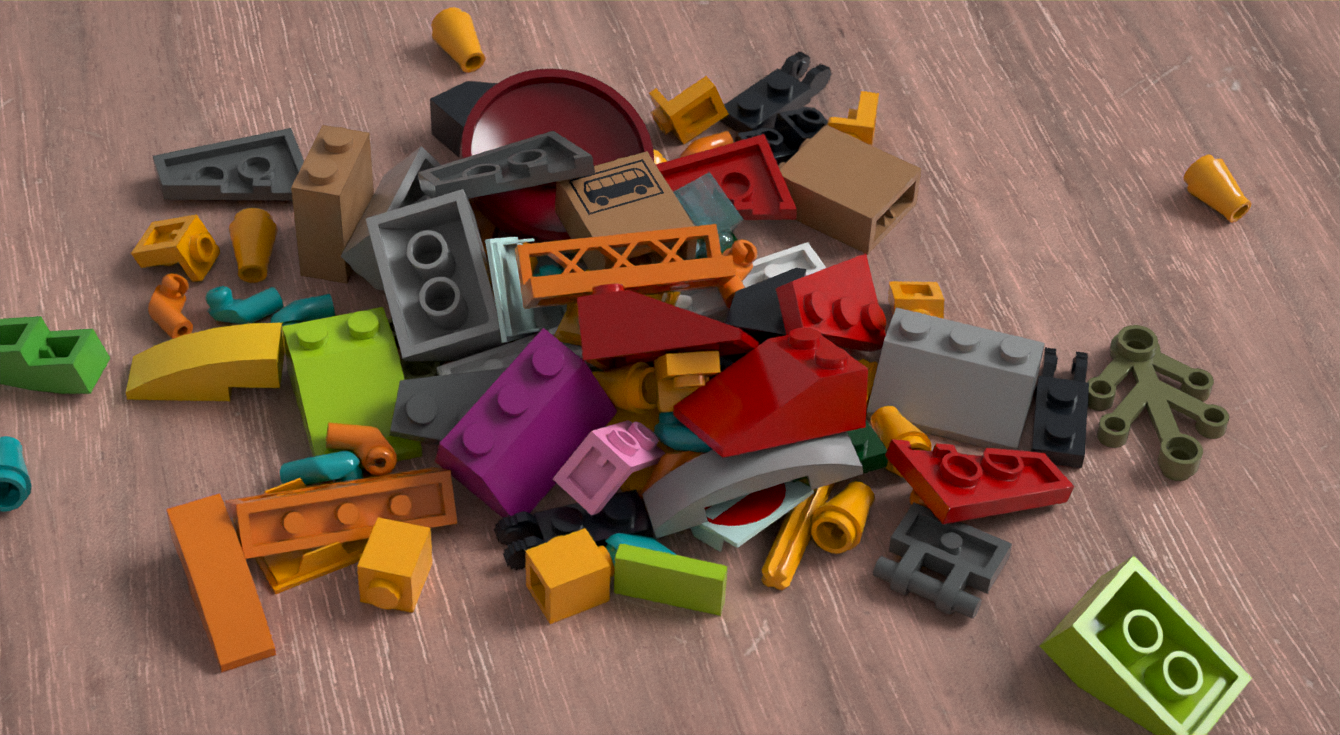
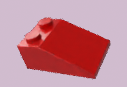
[577,284,759,371]
[673,328,868,458]

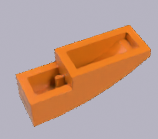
[166,493,276,672]

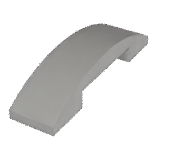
[642,431,863,539]

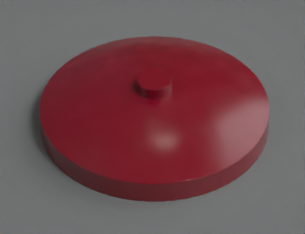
[459,68,654,244]

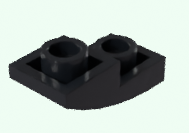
[734,107,828,165]

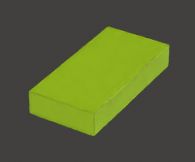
[614,544,728,616]

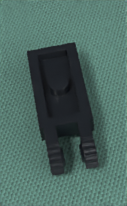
[719,51,832,133]
[1030,347,1089,468]
[494,489,653,570]

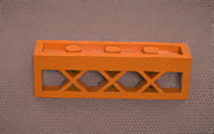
[515,224,736,309]
[225,467,457,559]

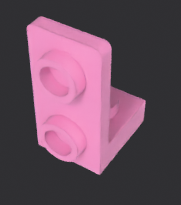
[553,420,665,516]

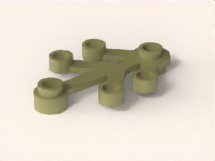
[1087,325,1229,481]

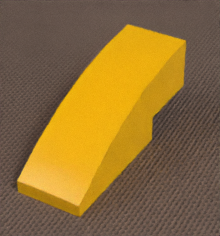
[126,323,285,401]

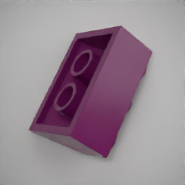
[434,328,618,518]

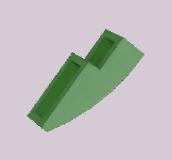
[0,316,111,394]

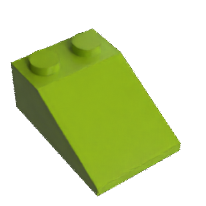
[282,307,422,469]
[1039,555,1252,735]

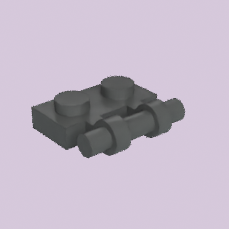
[873,502,1012,619]

